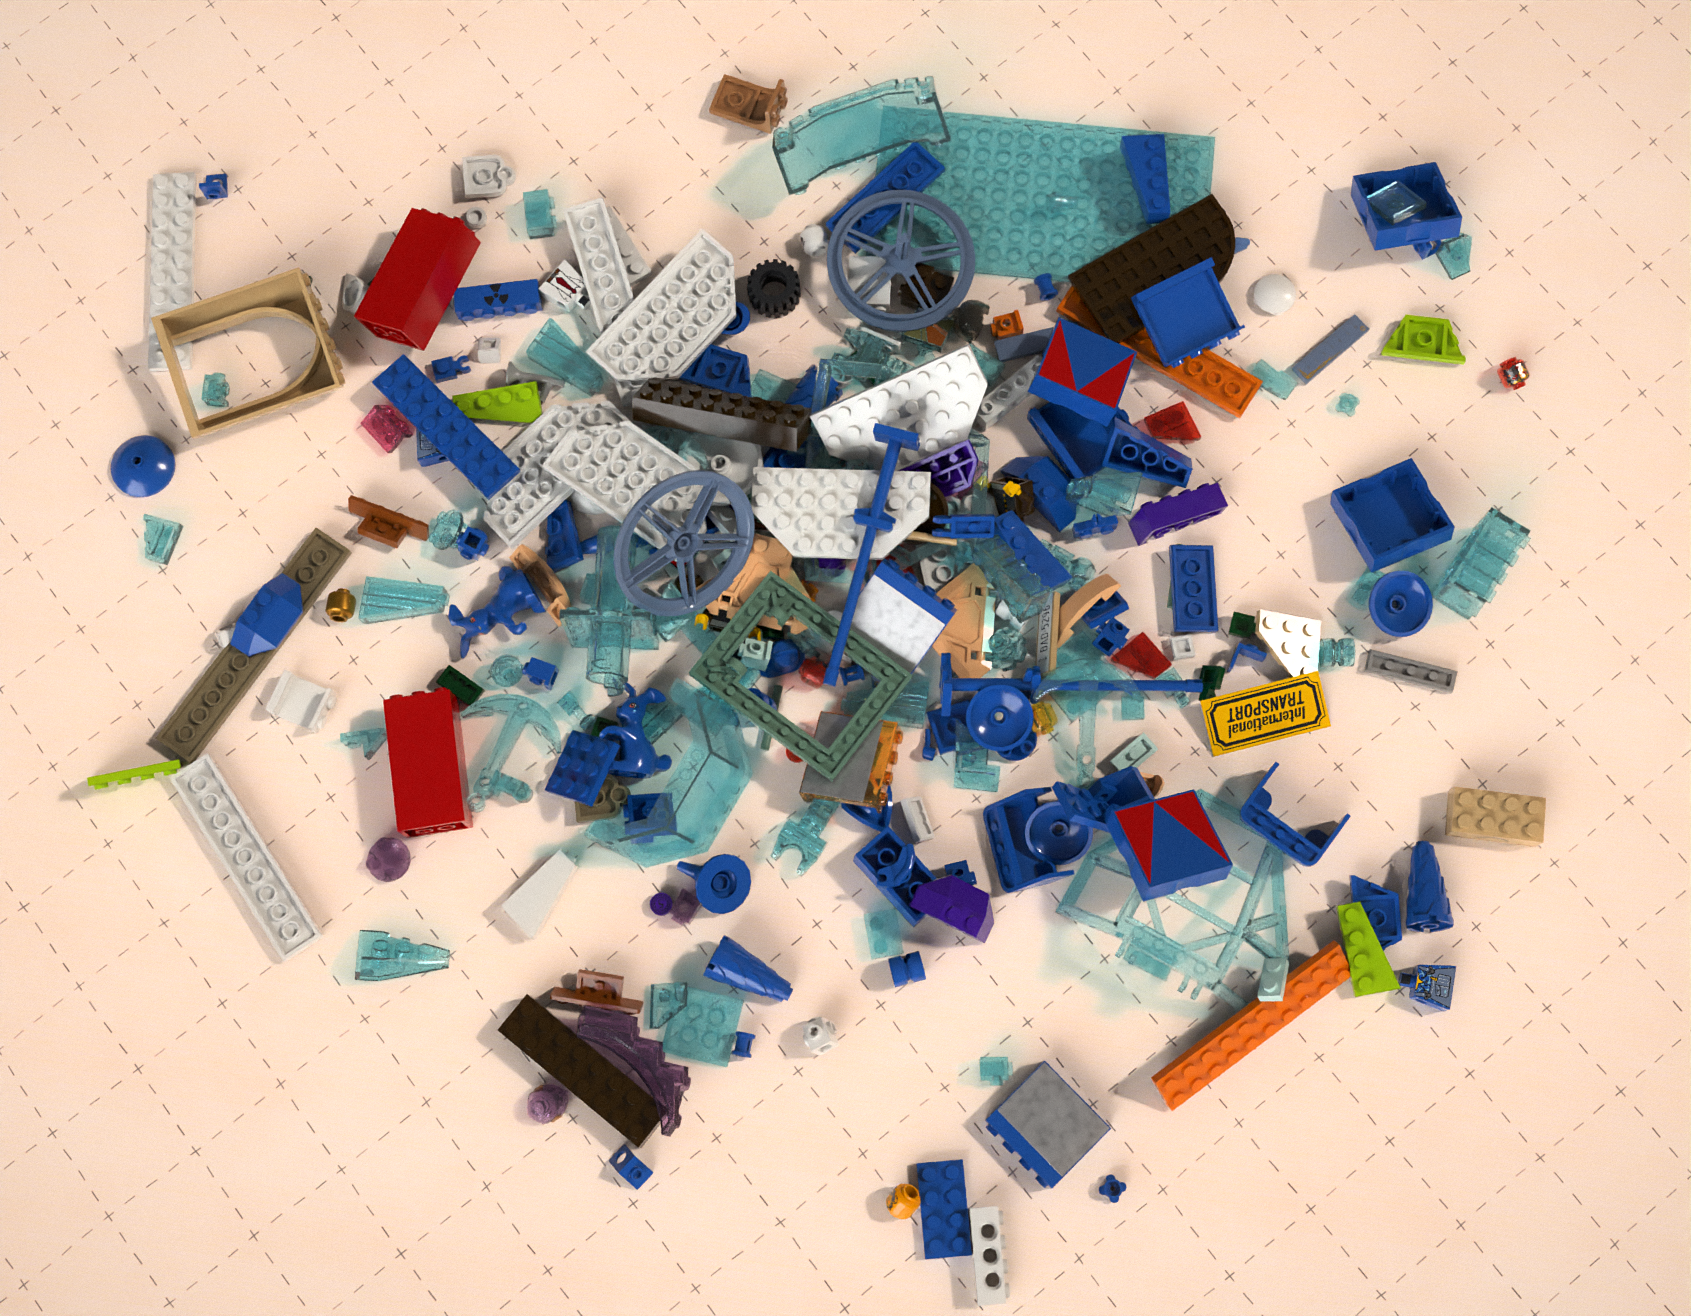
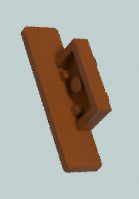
[348,495,429,548]
[550,969,644,1015]

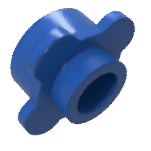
[1099,1174,1127,1203]

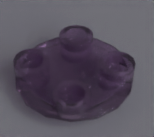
[366,837,411,882]

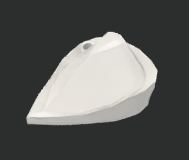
[342,273,369,315]

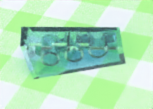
[971,534,1053,623]

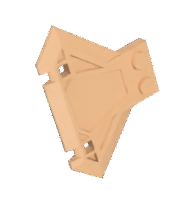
[696,533,812,634]
[931,560,997,678]

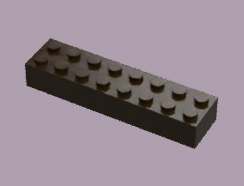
[632,378,812,452]
[498,994,671,1148]

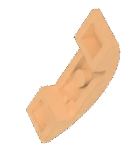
[509,544,573,627]
[1057,574,1121,648]

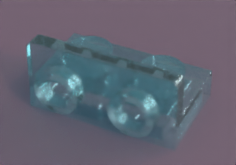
[969,343,1005,388]

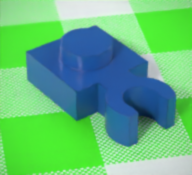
[431,355,471,383]

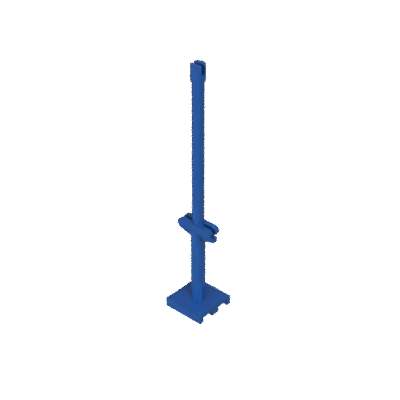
[823,423,920,687]
[939,653,1203,716]

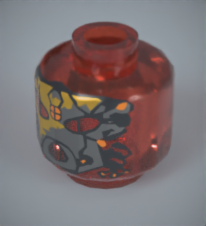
[1497,356,1530,390]
[798,656,829,689]

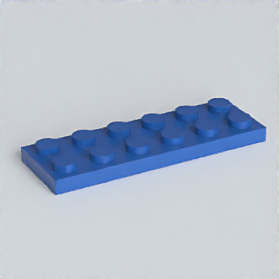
[826,140,945,254]

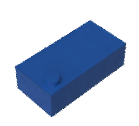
[853,826,937,928]

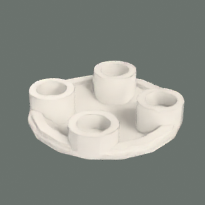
[1253,274,1296,316]

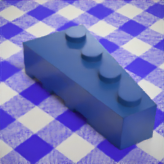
[1119,134,1170,224]
[1101,417,1193,488]
[992,510,1073,602]

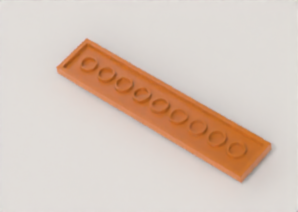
[1056,286,1263,418]
[1151,940,1350,1111]

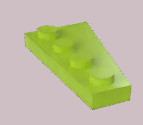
[452,381,543,423]

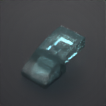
[1250,359,1298,400]
[680,615,717,655]
[1123,938,1176,982]

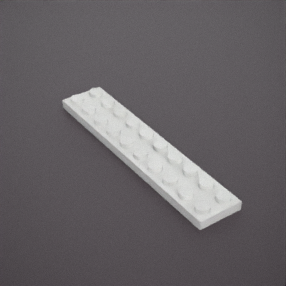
[148,172,197,372]
[562,197,647,408]
[170,753,324,962]

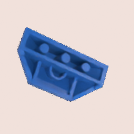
[1000,456,1078,533]
[230,573,303,657]

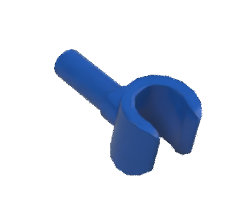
[922,729,936,761]

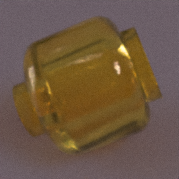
[1031,701,1058,735]

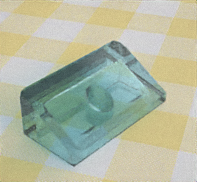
[953,761,1000,792]

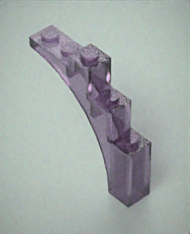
[577,1005,691,1137]

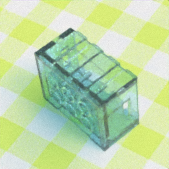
[1432,507,1531,620]

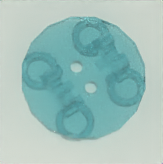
[429,509,469,550]

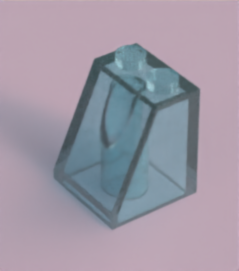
[1065,472,1143,517]

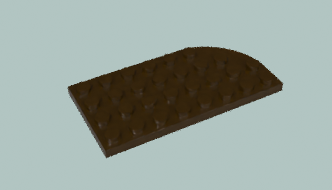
[1068,194,1235,343]

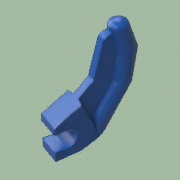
[876,843,916,889]

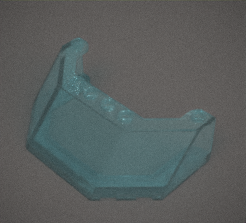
[772,76,951,195]
[584,677,753,868]

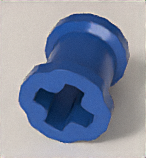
[1033,273,1058,301]
[839,663,865,686]
[731,1031,756,1058]

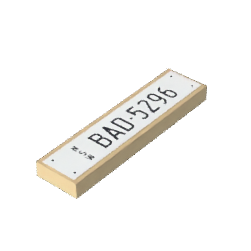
[1035,591,1060,679]

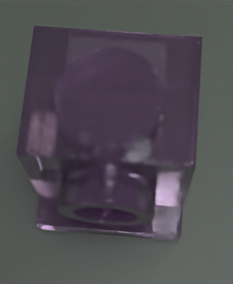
[669,888,702,926]

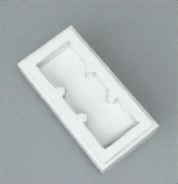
[900,796,935,843]

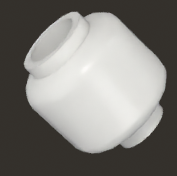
[800,224,829,257]

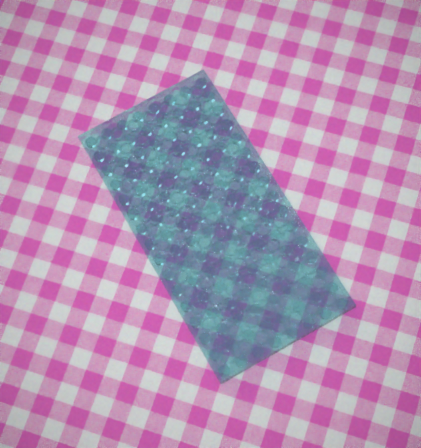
[866,106,1215,282]

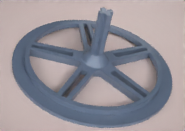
[827,190,975,332]
[614,470,755,616]

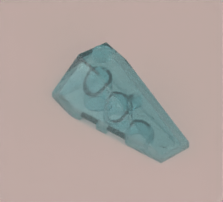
[355,930,450,981]

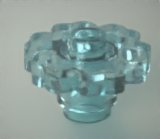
[985,627,1028,672]

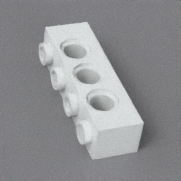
[975,355,1042,431]
[969,1206,1010,1306]

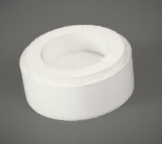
[465,207,488,229]

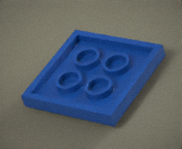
[545,730,620,807]

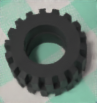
[747,259,801,318]

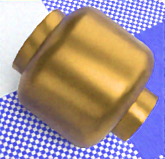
[325,588,356,622]

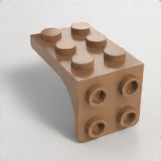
[709,74,788,134]

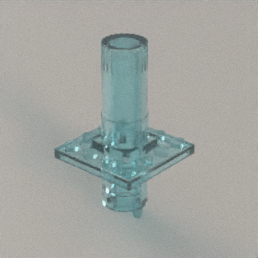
[559,525,660,697]

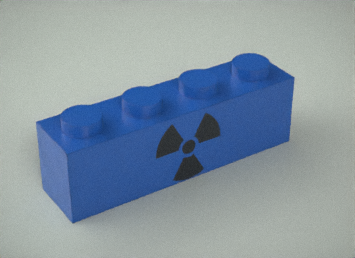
[454,279,543,321]

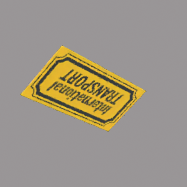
[1200,671,1331,757]

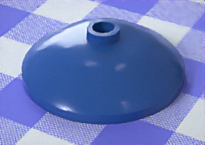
[111,435,176,497]
[1369,570,1433,637]
[966,684,1033,751]
[1025,800,1093,865]

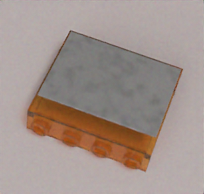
[799,711,903,814]

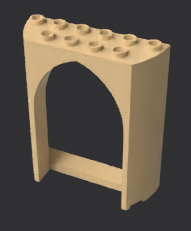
[151,267,346,439]

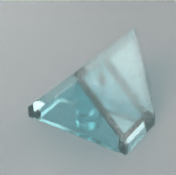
[1435,233,1472,280]
[953,720,989,773]

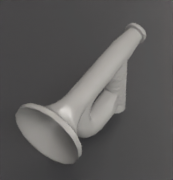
[505,361,566,403]

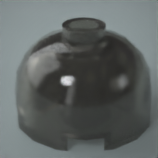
[950,300,990,344]

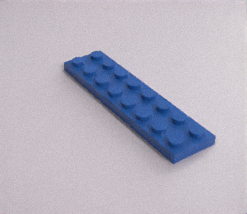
[372,354,521,500]

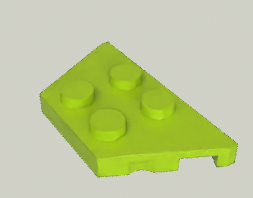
[1381,315,1466,365]

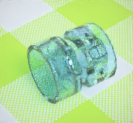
[1319,638,1355,667]

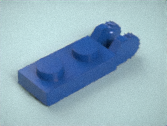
[932,514,995,538]

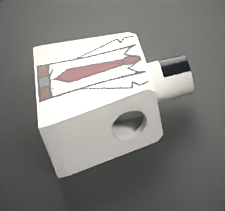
[538,259,591,312]

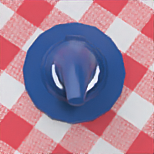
[677,854,751,914]

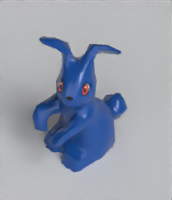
[448,566,546,659]
[599,679,672,779]

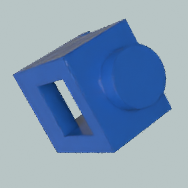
[522,657,559,690]

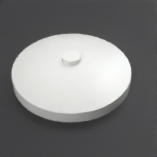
[678,432,764,506]

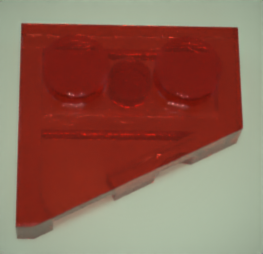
[1144,401,1201,441]
[1110,632,1172,680]

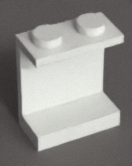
[265,669,337,733]

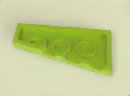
[87,759,181,790]
[1336,901,1401,997]

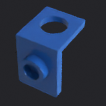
[199,174,228,200]
[1413,240,1445,260]
[1227,643,1267,672]
[609,1144,653,1190]

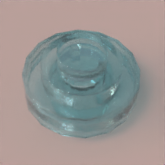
[490,654,523,687]

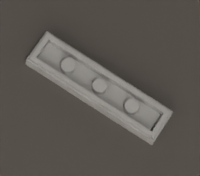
[1364,649,1457,694]

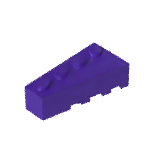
[1128,483,1228,546]

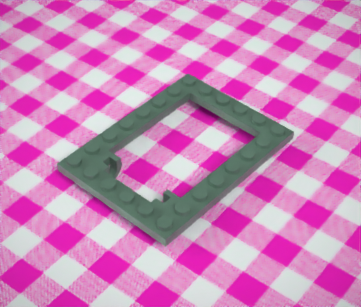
[688,571,913,782]

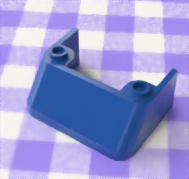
[1239,762,1351,867]
[983,787,1075,893]

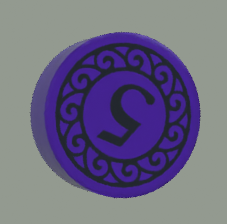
[650,893,673,916]

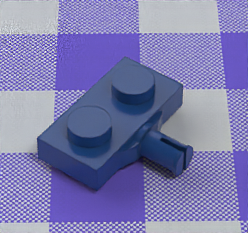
[1072,513,1118,539]

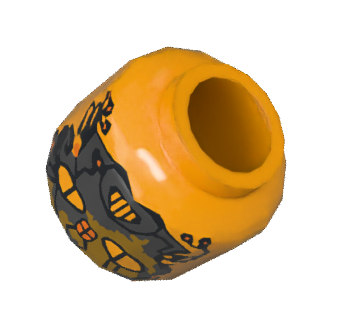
[886,1184,921,1219]

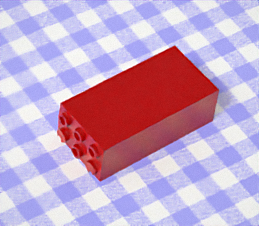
[354,208,481,351]
[383,687,473,838]

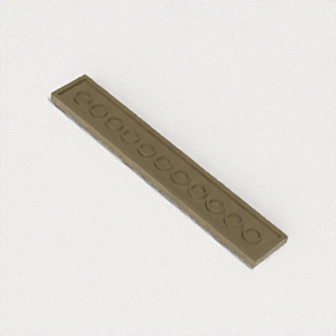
[155,528,352,763]

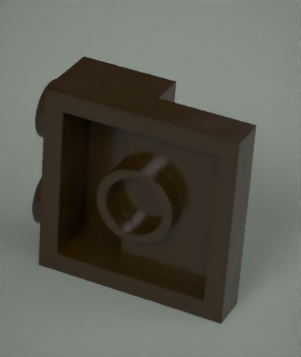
[898,263,955,310]

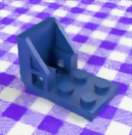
[1052,766,1155,833]

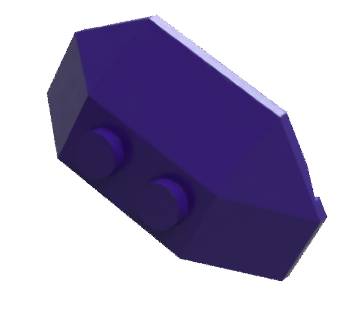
[898,439,979,497]
[909,875,994,944]

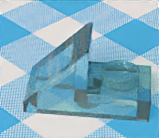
[340,728,387,760]

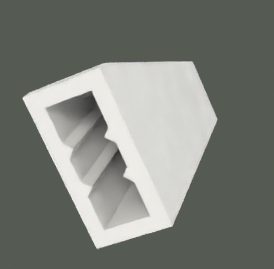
[501,849,578,941]

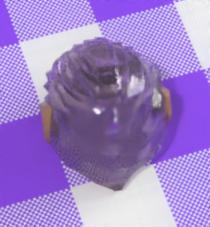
[527,1084,569,1124]

